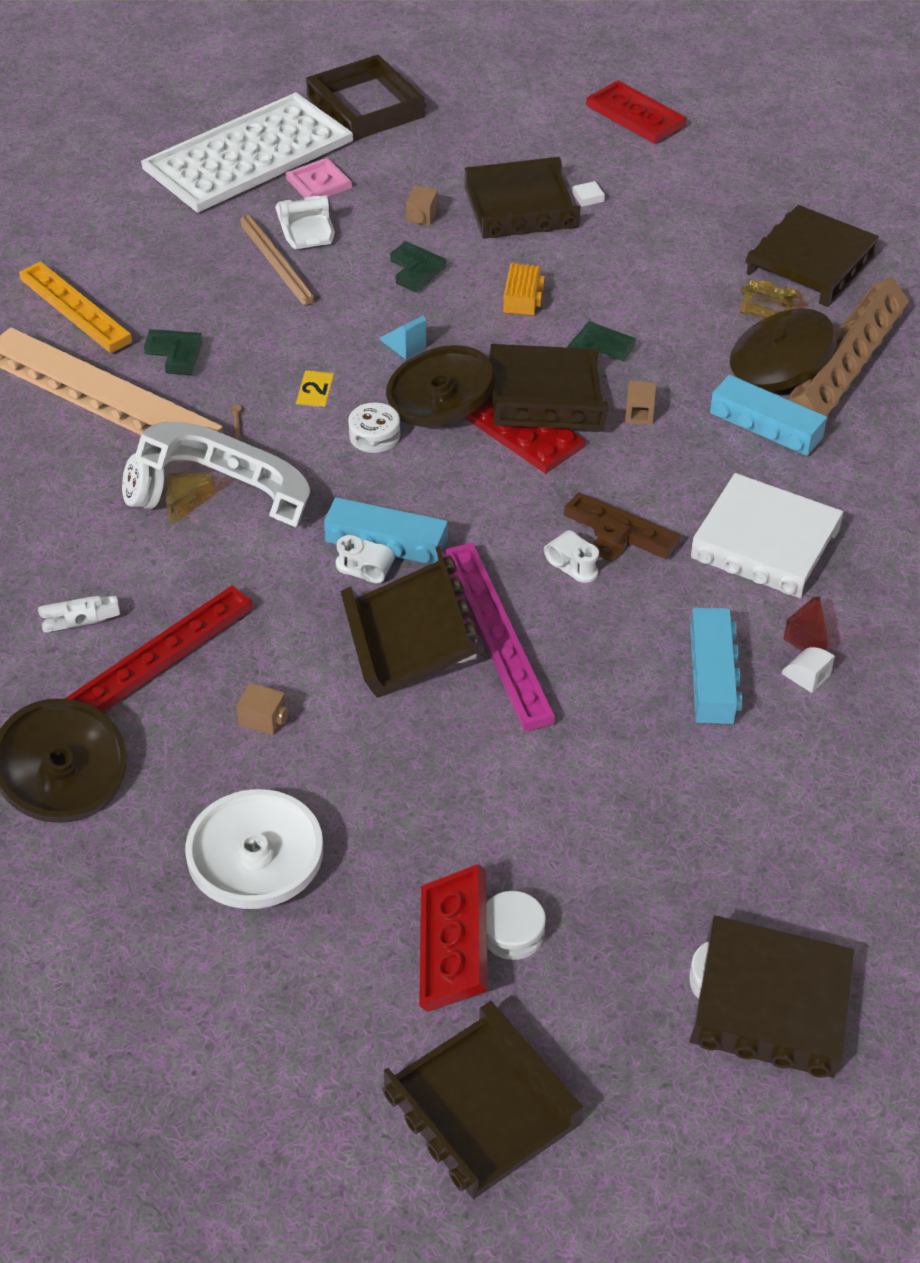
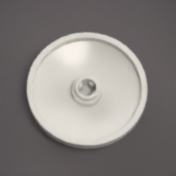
[185,789,323,909]

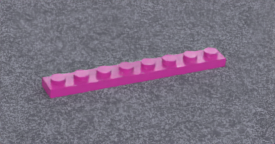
[445,542,555,732]

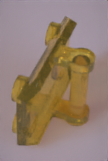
[740,279,801,318]

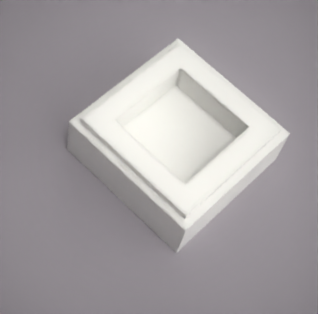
[572,181,605,207]

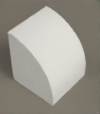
[782,647,835,693]

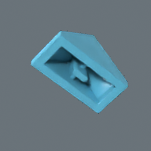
[380,315,426,360]

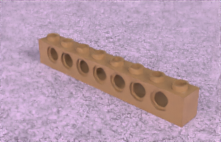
[787,276,909,419]

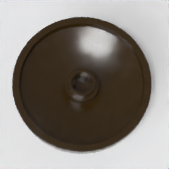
[730,308,837,392]
[386,345,495,426]
[0,698,127,823]

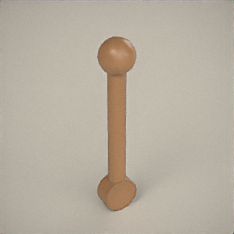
[231,405,243,442]

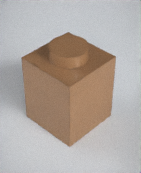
[406,185,438,226]
[625,380,656,425]
[236,682,289,736]

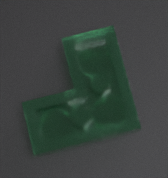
[390,241,446,293]
[567,321,636,361]
[144,329,203,376]

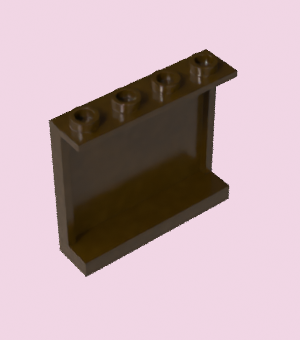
[465,157,581,239]
[746,205,879,307]
[489,344,608,430]
[340,546,480,698]
[689,915,854,1078]
[382,1001,583,1200]

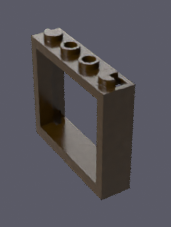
[306,54,426,142]

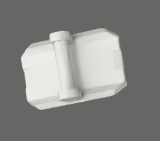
[275,195,335,249]

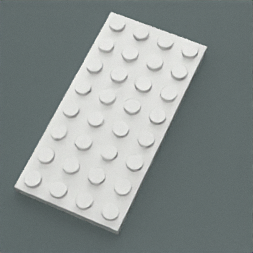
[141,92,353,213]

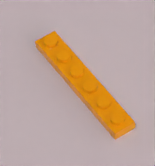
[19,261,132,354]

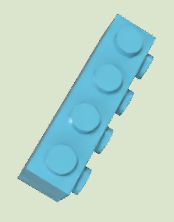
[710,375,827,456]
[324,497,448,564]
[690,607,742,724]

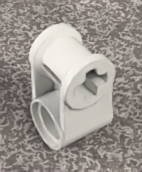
[544,530,599,583]
[336,535,395,584]

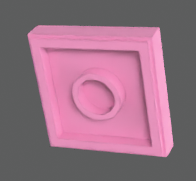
[286,158,352,198]

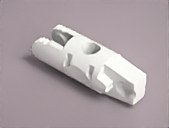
[38,596,120,633]

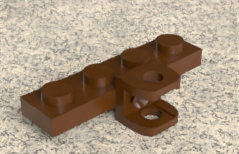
[564,492,681,561]

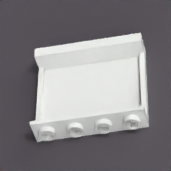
[691,473,843,598]

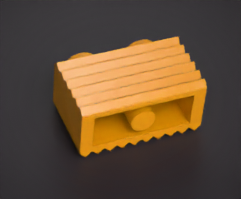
[503,262,545,316]

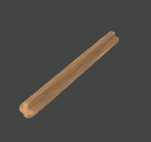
[240,214,315,306]

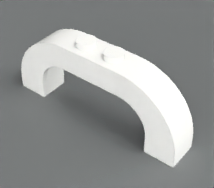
[134,422,310,527]

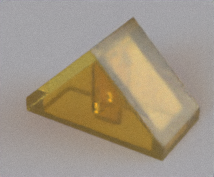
[166,472,216,524]

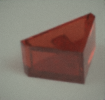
[783,597,828,652]

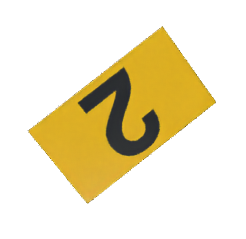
[296,370,334,407]

